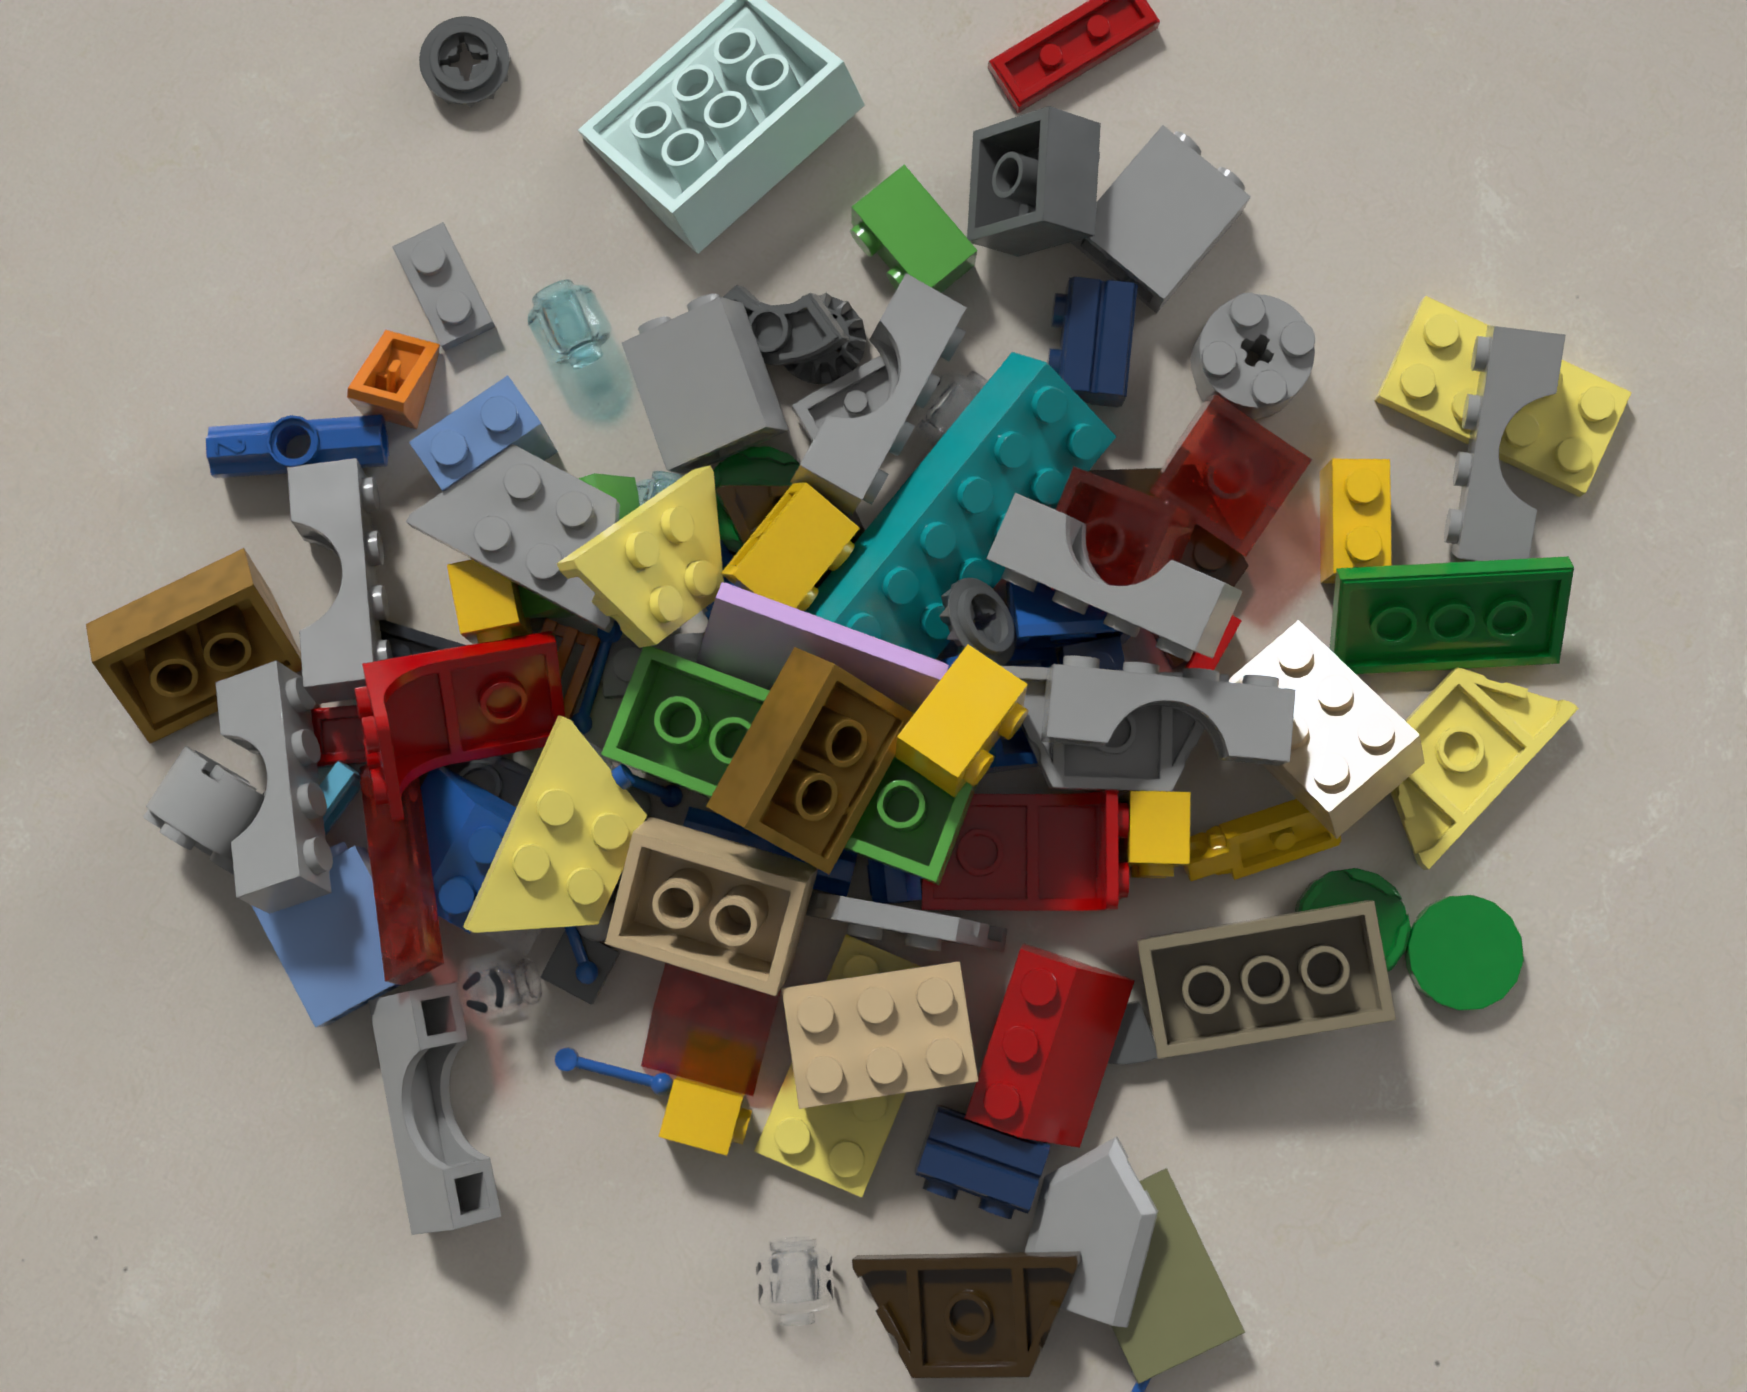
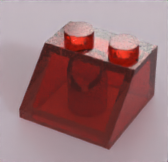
[1149,395,1312,557]
[1056,466,1198,586]
[641,963,784,1097]

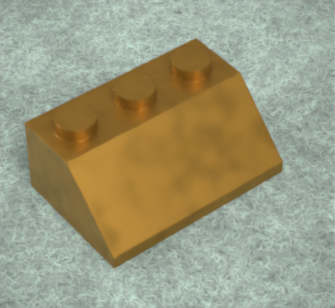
[86,548,302,744]
[706,647,914,874]

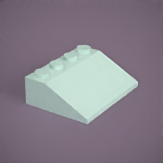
[578,0,865,254]

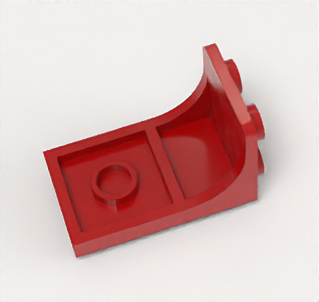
[354,631,565,822]
[921,789,1129,911]

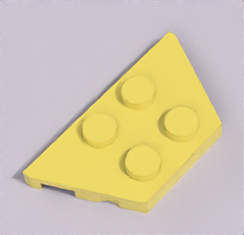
[556,465,724,648]
[1391,667,1579,870]
[463,716,647,933]

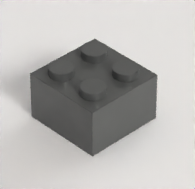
[967,106,1101,257]

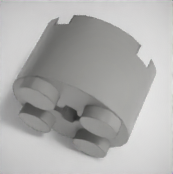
[1190,293,1315,421]
[143,746,266,875]

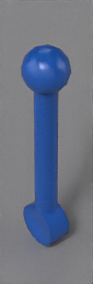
[571,620,622,735]
[611,763,683,807]
[564,926,599,984]
[555,1047,673,1096]

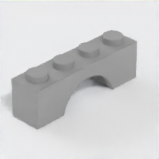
[790,273,967,516]
[1444,325,1566,561]
[287,458,393,704]
[986,493,1243,661]
[1041,656,1296,766]
[216,661,333,914]
[368,982,501,1235]

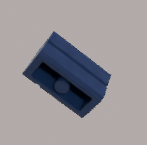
[1047,276,1138,407]
[914,1104,1051,1219]

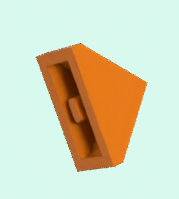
[347,330,440,429]

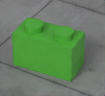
[850,164,978,293]

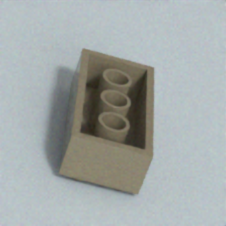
[1137,900,1396,1059]

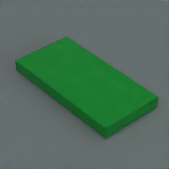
[1329,556,1574,674]

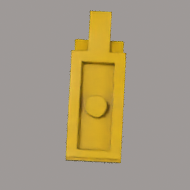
[1183,799,1342,881]

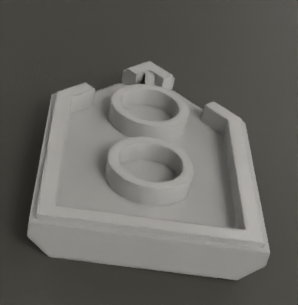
[1025,1137,1158,1327]

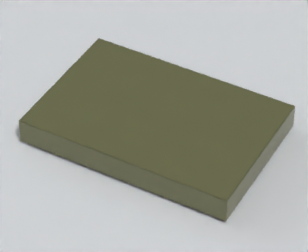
[1110,1168,1246,1384]

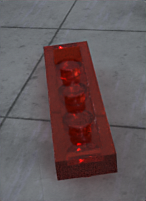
[359,763,444,985]

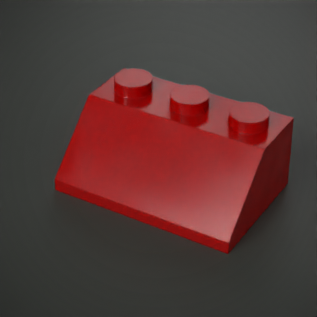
[965,943,1135,1148]

